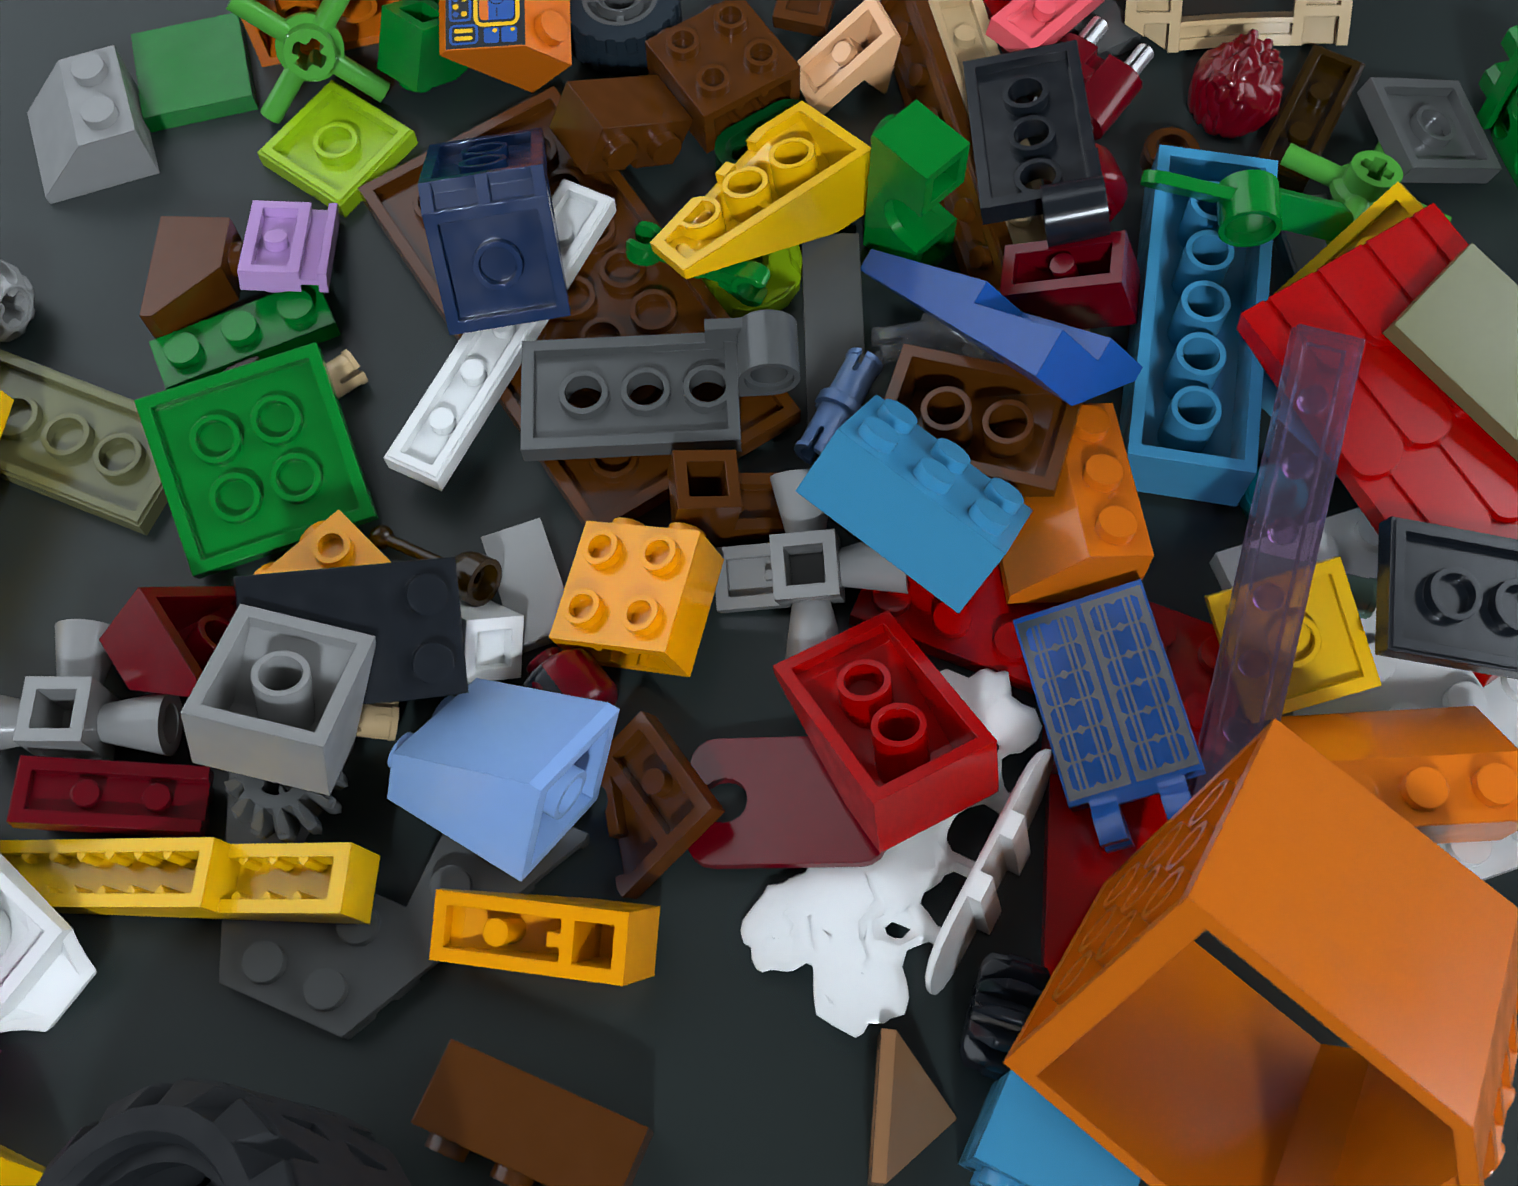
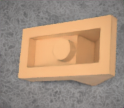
[797,0,901,115]

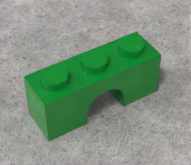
[863,99,970,266]

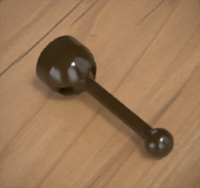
[369,525,502,607]

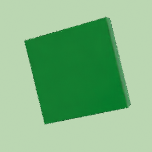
[131,13,259,133]

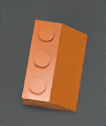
[999,403,1154,604]
[1275,706,1518,844]

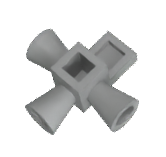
[715,469,908,659]
[0,619,183,761]

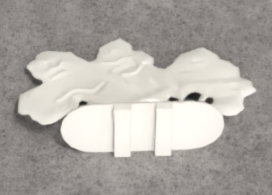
[740,668,1054,1038]

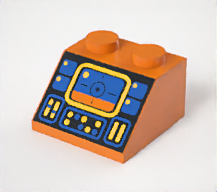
[439,0,572,93]

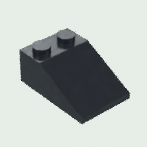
[233,557,469,704]

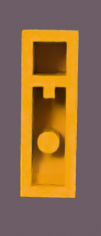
[429,888,660,986]

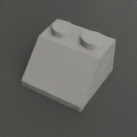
[27,45,160,204]
[180,604,376,796]

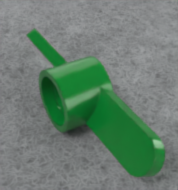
[1140,169,1354,247]

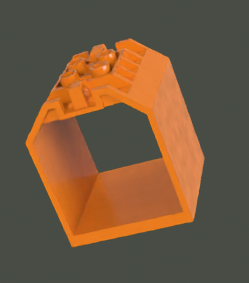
[1003,718,1518,1186]

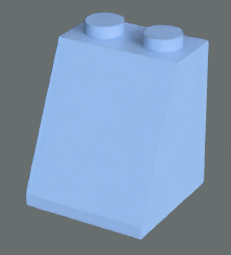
[387,678,620,882]

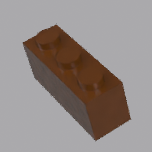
[410,1039,654,1186]

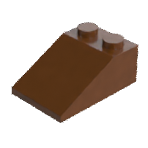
[884,343,1083,497]

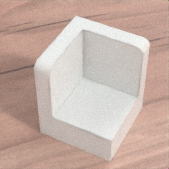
[460,600,524,684]

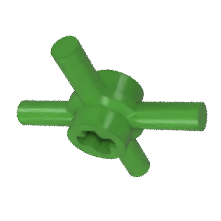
[226,0,390,124]
[1280,141,1452,245]

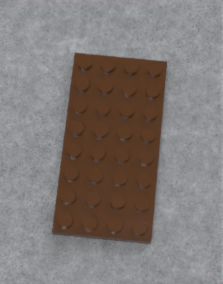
[358,86,801,527]

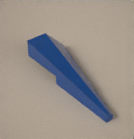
[861,249,1143,406]

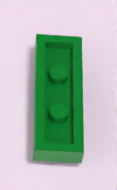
[149,285,341,390]

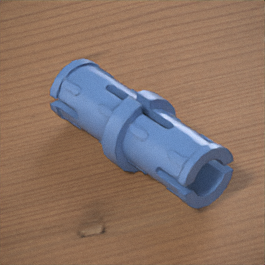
[794,347,883,464]

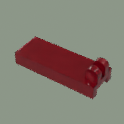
[6,755,215,838]

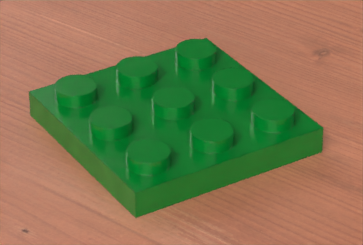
[134,342,379,579]

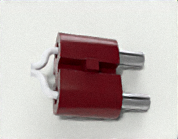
[1026,16,1154,140]

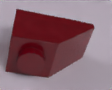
[1000,230,1141,330]

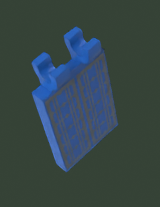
[1013,579,1207,854]

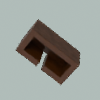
[549,75,693,174]

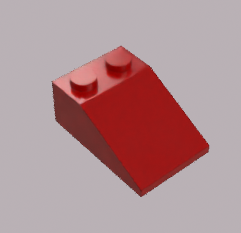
[773,610,999,853]

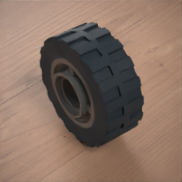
[570,0,682,75]

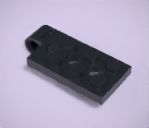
[963,40,1110,247]

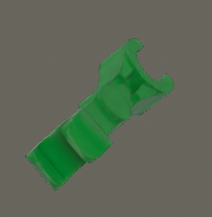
[626,221,771,307]

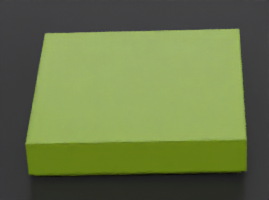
[257,80,418,218]

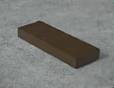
[1256,44,1366,193]

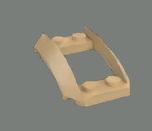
[1125,0,1353,53]

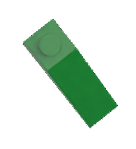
[377,0,469,93]

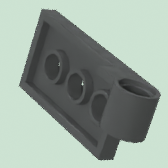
[520,309,800,461]

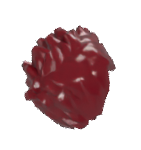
[1188,29,1284,140]

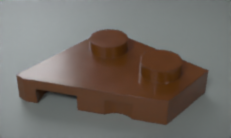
[601,711,725,899]

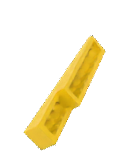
[0,837,380,925]

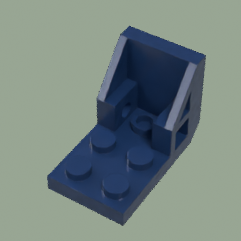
[418,127,571,336]

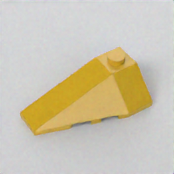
[650,100,871,279]

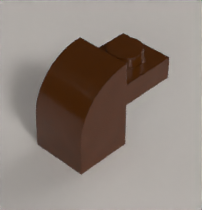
[667,450,785,548]

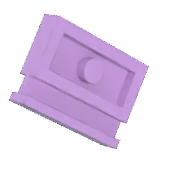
[237,200,340,293]

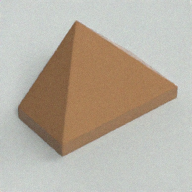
[867,1028,957,1186]

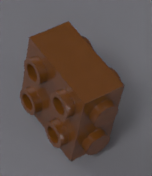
[645,0,800,153]

